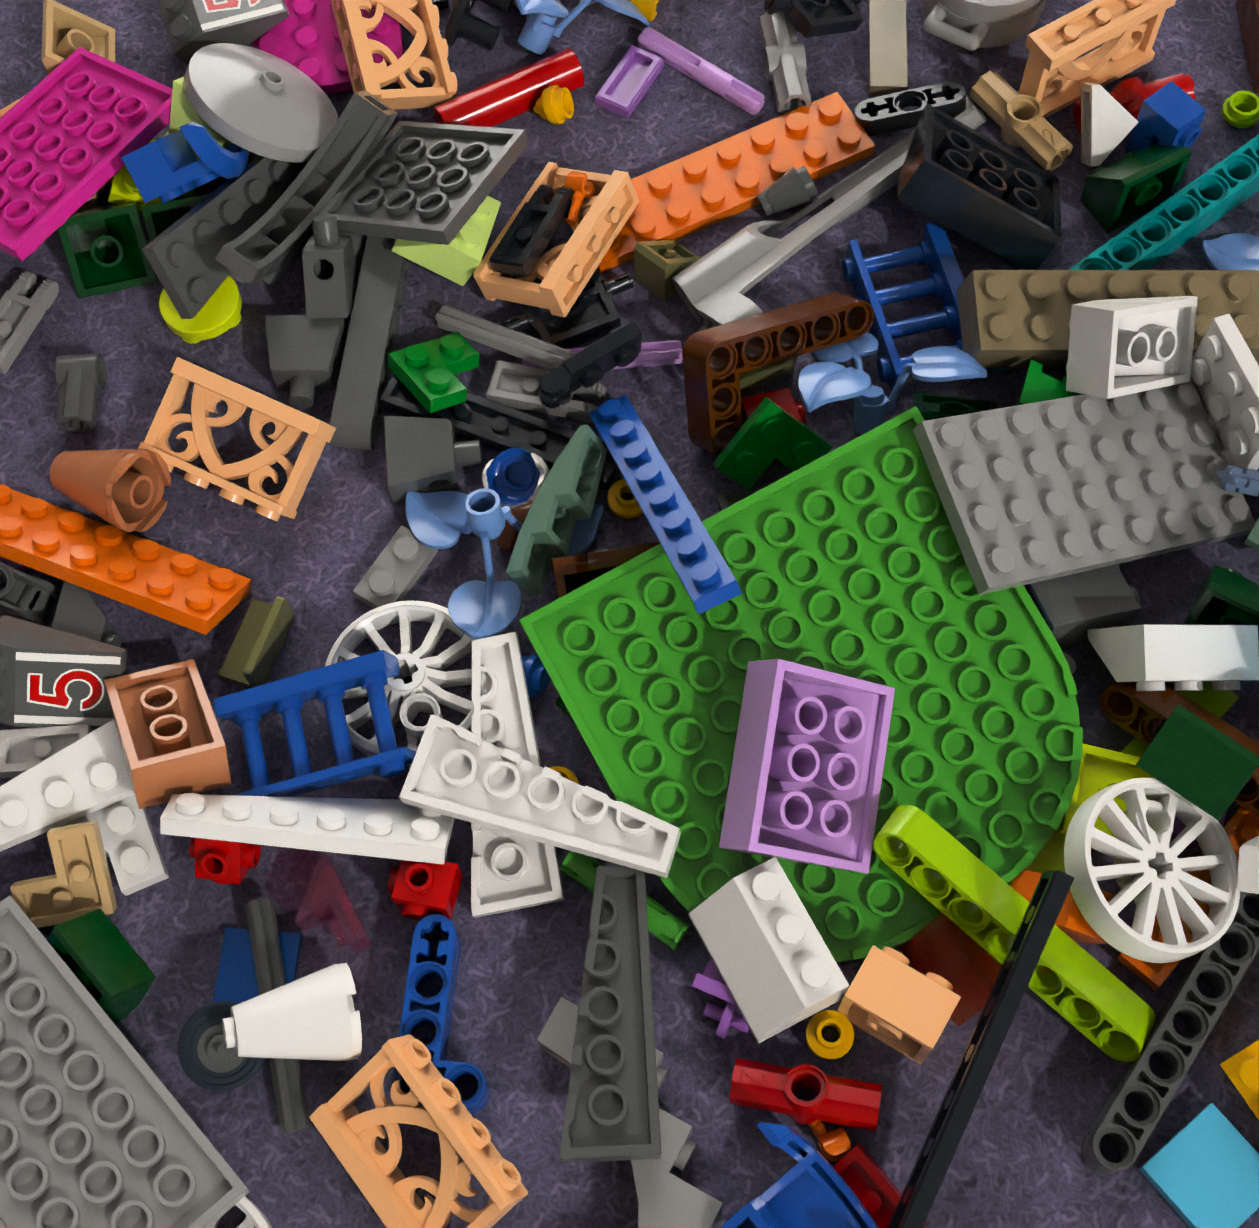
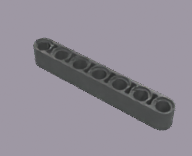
[330,236,411,451]
[1081,891,1259,1175]

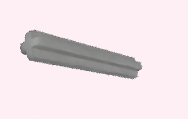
[435,305,574,370]

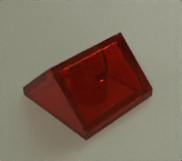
[900,913,1002,1027]

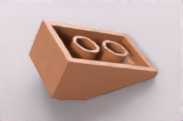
[104,659,231,809]

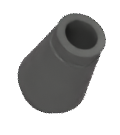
[757,166,818,217]

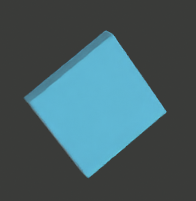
[1138,1103,1259,1228]

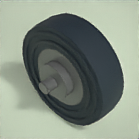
[178,1001,265,1091]

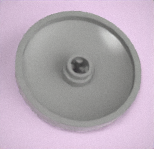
[183,43,338,162]

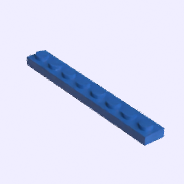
[588,395,742,614]

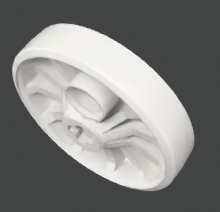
[325,601,477,765]
[1064,778,1240,963]

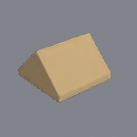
[42,0,115,75]

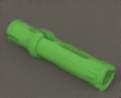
[560,851,691,950]

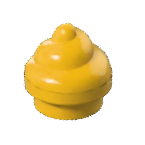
[533,85,574,125]

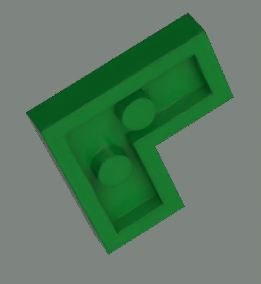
[388,332,480,413]
[713,397,832,491]

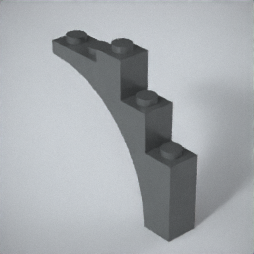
[215,90,398,285]

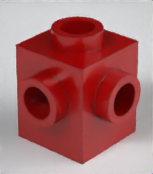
[189,837,261,885]
[387,860,463,921]

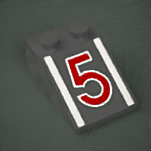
[157,0,290,65]
[0,615,127,729]

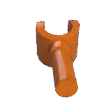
[565,171,595,226]
[800,1099,851,1162]

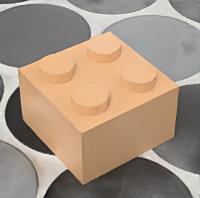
[837,945,961,1065]

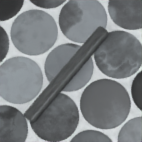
[246,897,309,1134]

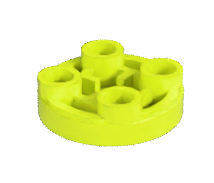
[159,275,242,344]

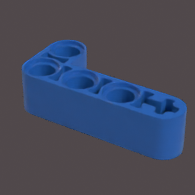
[393,914,490,1114]

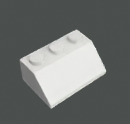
[1087,624,1259,691]
[689,857,849,1044]

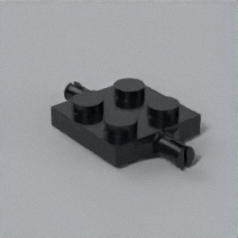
[764,0,863,38]
[501,270,634,348]

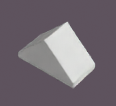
[1081,82,1138,167]

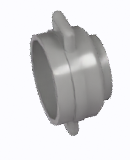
[922,0,1047,51]

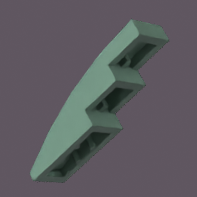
[506,424,607,596]

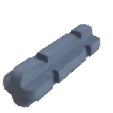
[1216,465,1259,497]

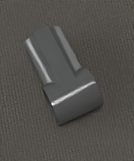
[55,353,107,434]

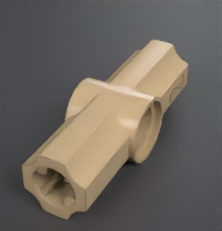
[970,70,1073,172]

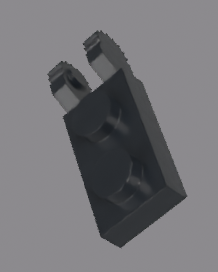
[489,185,574,277]
[539,322,642,409]

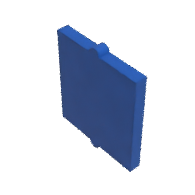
[213,928,302,1003]

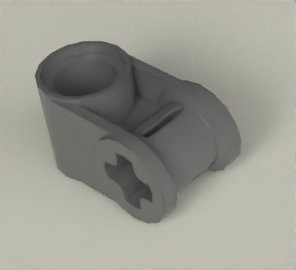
[0,562,61,626]

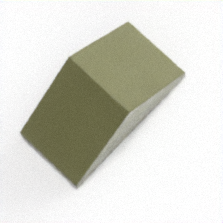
[634,240,700,302]

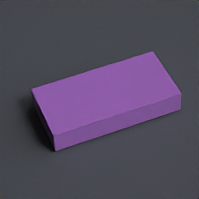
[595,45,664,119]

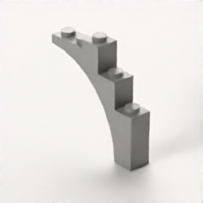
[537,997,726,1228]

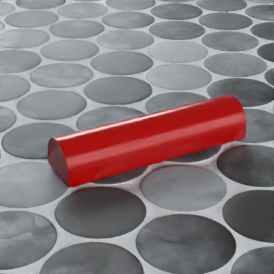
[433,48,585,127]

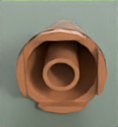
[50,449,171,533]

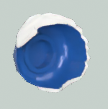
[482,448,549,510]

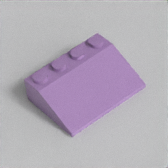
[719,659,895,874]

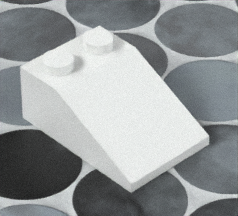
[1066,296,1198,399]

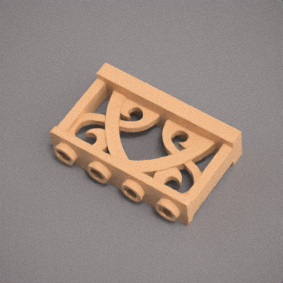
[330,0,457,110]
[1017,0,1176,118]
[474,162,639,317]
[138,357,336,522]
[309,1034,528,1228]

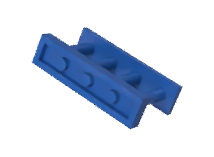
[841,222,988,392]
[213,650,416,797]

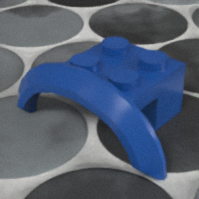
[121,122,249,204]
[719,1122,879,1228]

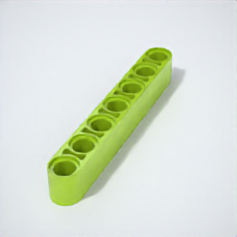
[873,805,1156,1062]

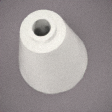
[222,963,362,1061]

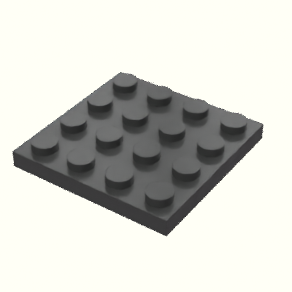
[316,121,529,245]

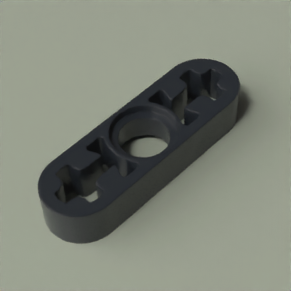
[855,81,966,136]

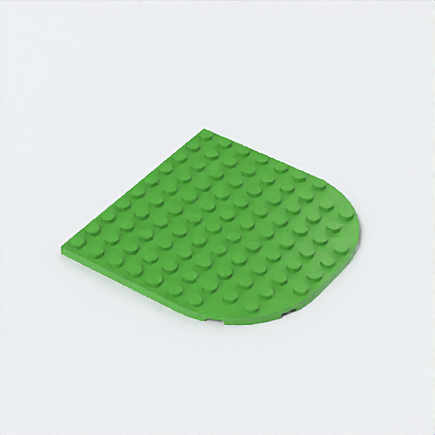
[519,406,1083,962]

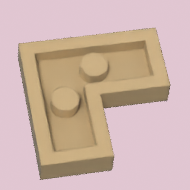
[10,820,117,928]

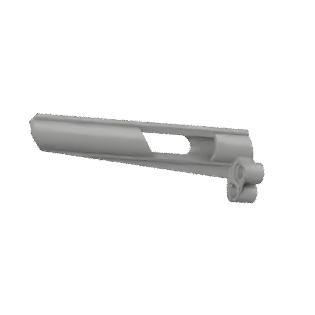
[671,95,986,331]

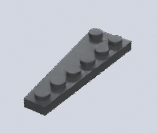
[142,155,309,319]
[560,865,662,1163]

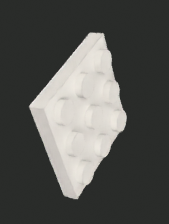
[1190,314,1259,470]

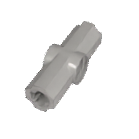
[759,12,811,114]

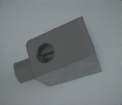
[302,215,358,318]
[265,315,348,409]
[384,416,482,505]

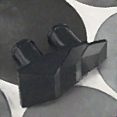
[445,0,514,50]

